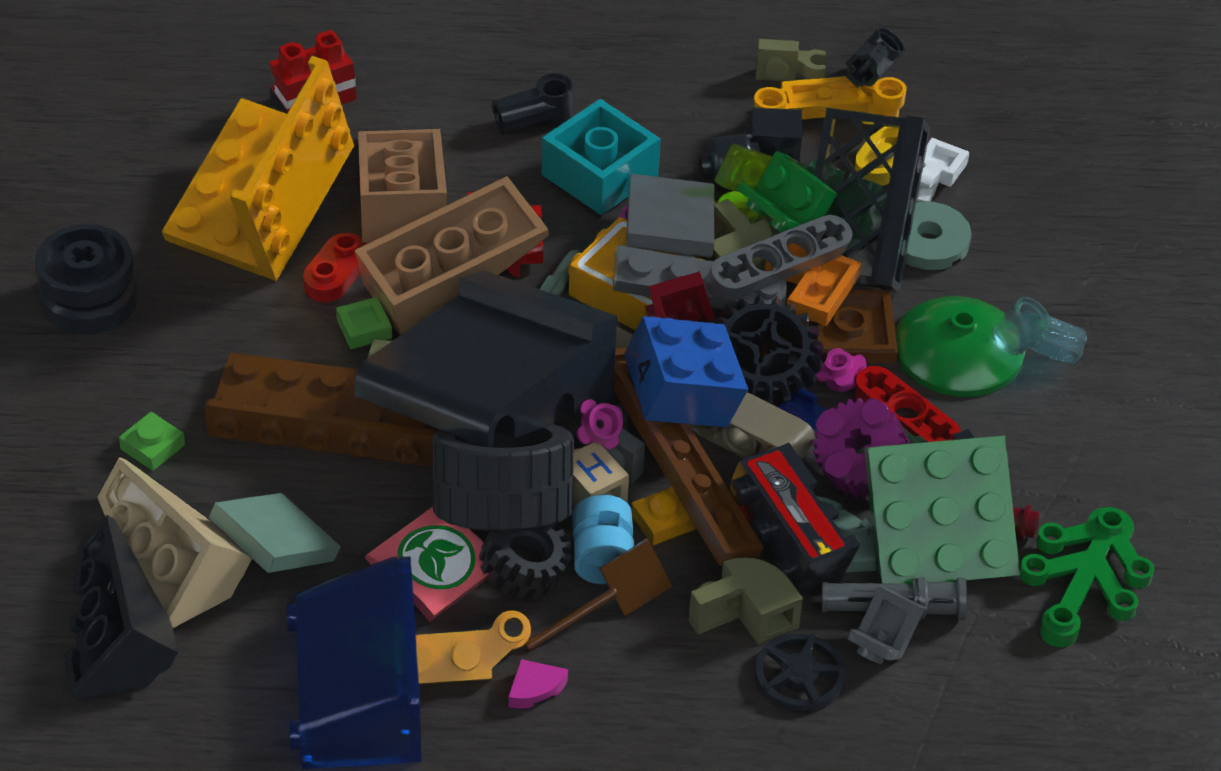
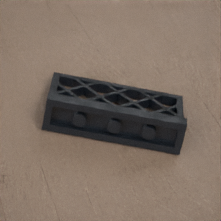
[814,108,931,293]

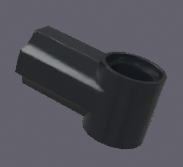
[845,27,905,87]
[492,73,574,134]

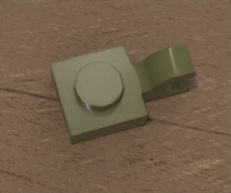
[756,39,826,81]

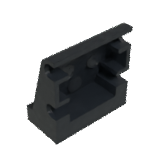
[355,270,617,447]

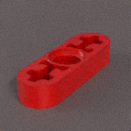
[854,366,961,444]

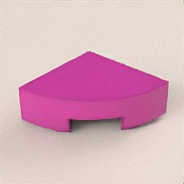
[509,659,568,709]

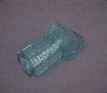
[992,297,1087,365]

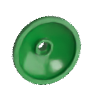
[895,296,1025,397]

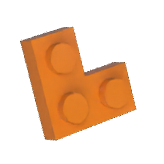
[765,244,862,326]

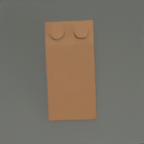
[358,129,447,243]
[354,176,549,336]

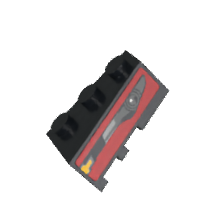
[730,443,860,596]

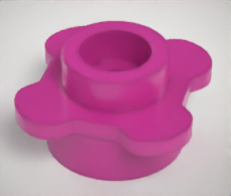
[816,348,867,392]
[576,399,623,450]

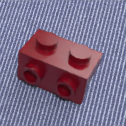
[645,271,715,323]

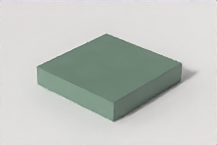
[209,493,341,573]

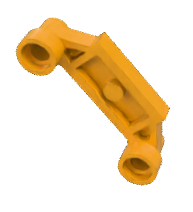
[753,76,906,120]
[348,610,531,687]

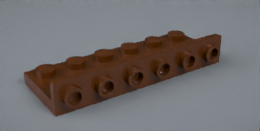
[204,352,440,467]

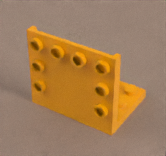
[162,56,354,282]

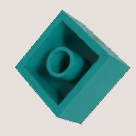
[541,99,661,216]

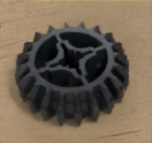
[712,294,824,409]

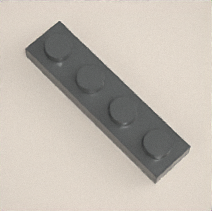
[613,245,786,310]

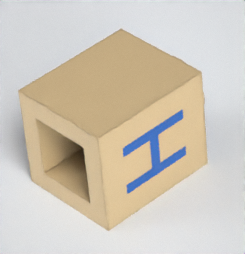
[573,442,629,507]

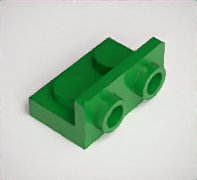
[737,151,838,232]

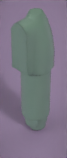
[540,250,579,296]

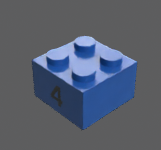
[624,316,748,427]

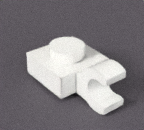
[917,138,969,202]

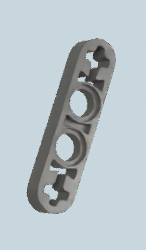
[706,215,852,301]

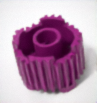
[812,398,910,502]

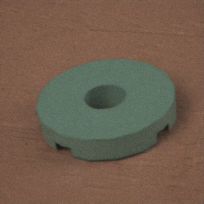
[905,201,972,270]

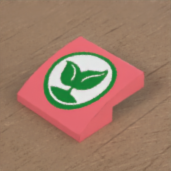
[365,507,492,622]

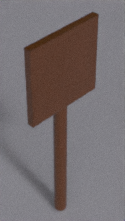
[524,538,672,650]

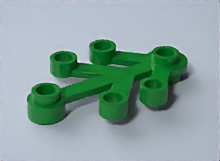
[1019,507,1154,648]

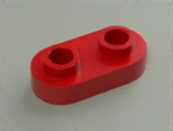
[303,233,367,302]

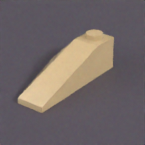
[97,458,252,628]

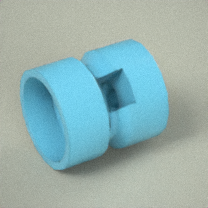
[572,495,634,584]

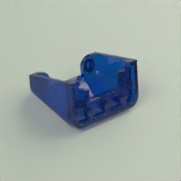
[286,556,422,769]

